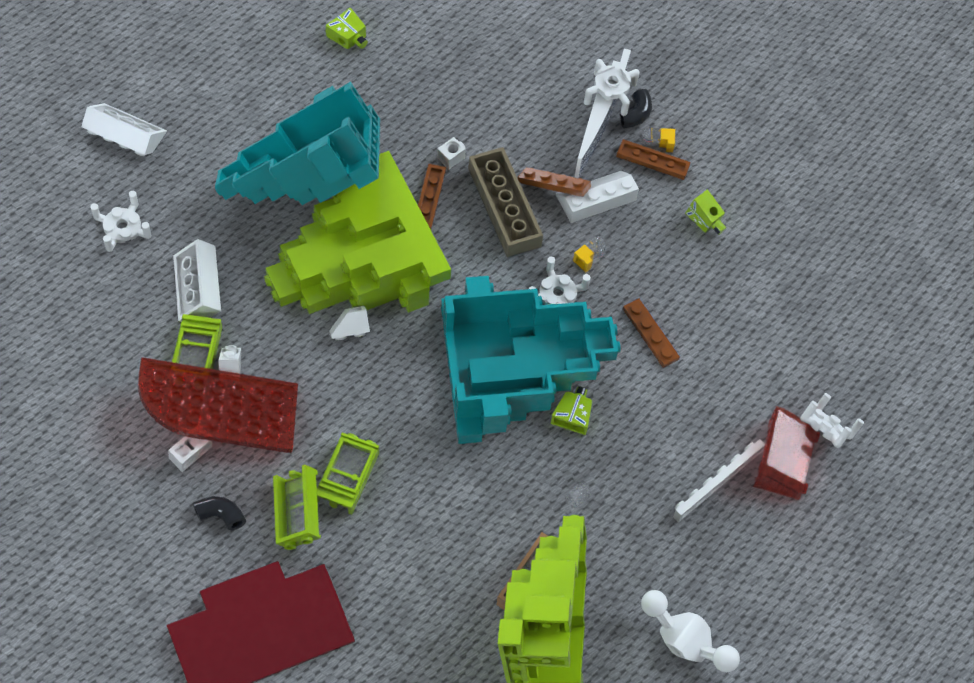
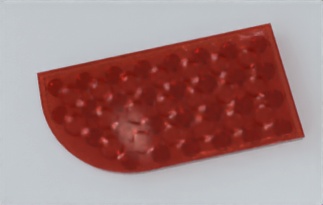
[138,357,298,453]

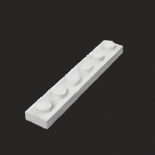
[673,439,765,523]

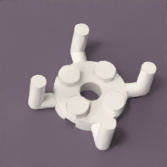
[584,59,640,116]
[90,191,151,252]
[529,257,590,305]
[800,393,864,448]

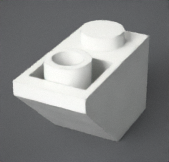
[329,306,370,340]
[219,345,241,382]

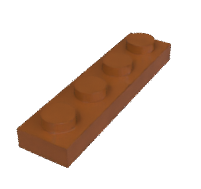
[616,139,691,180]
[418,164,446,229]
[518,167,591,197]
[623,298,680,368]

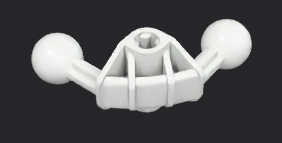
[641,590,740,673]

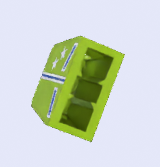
[326,8,368,49]
[685,189,726,235]
[551,386,592,435]

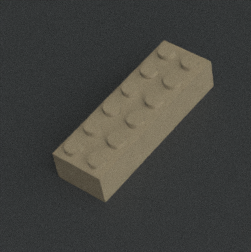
[468,147,543,257]

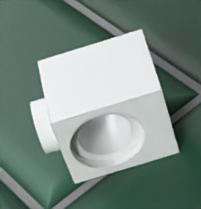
[437,137,466,170]

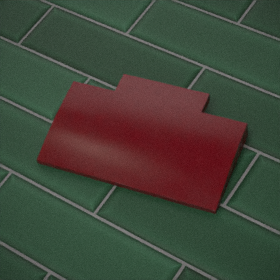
[167,561,355,683]

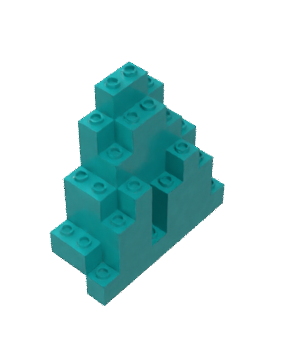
[215,82,380,205]
[441,276,621,444]

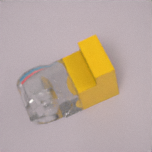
[640,127,675,152]
[573,237,606,273]

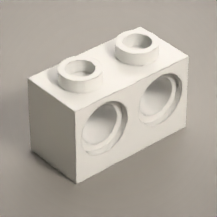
[168,425,212,472]

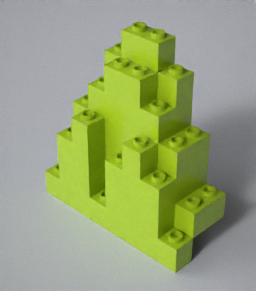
[264,151,451,314]
[497,515,587,683]

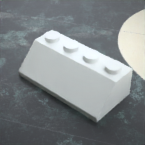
[81,103,167,156]
[555,171,639,223]
[173,239,221,322]

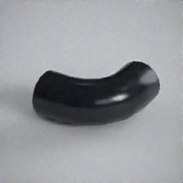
[620,89,652,129]
[193,496,246,531]

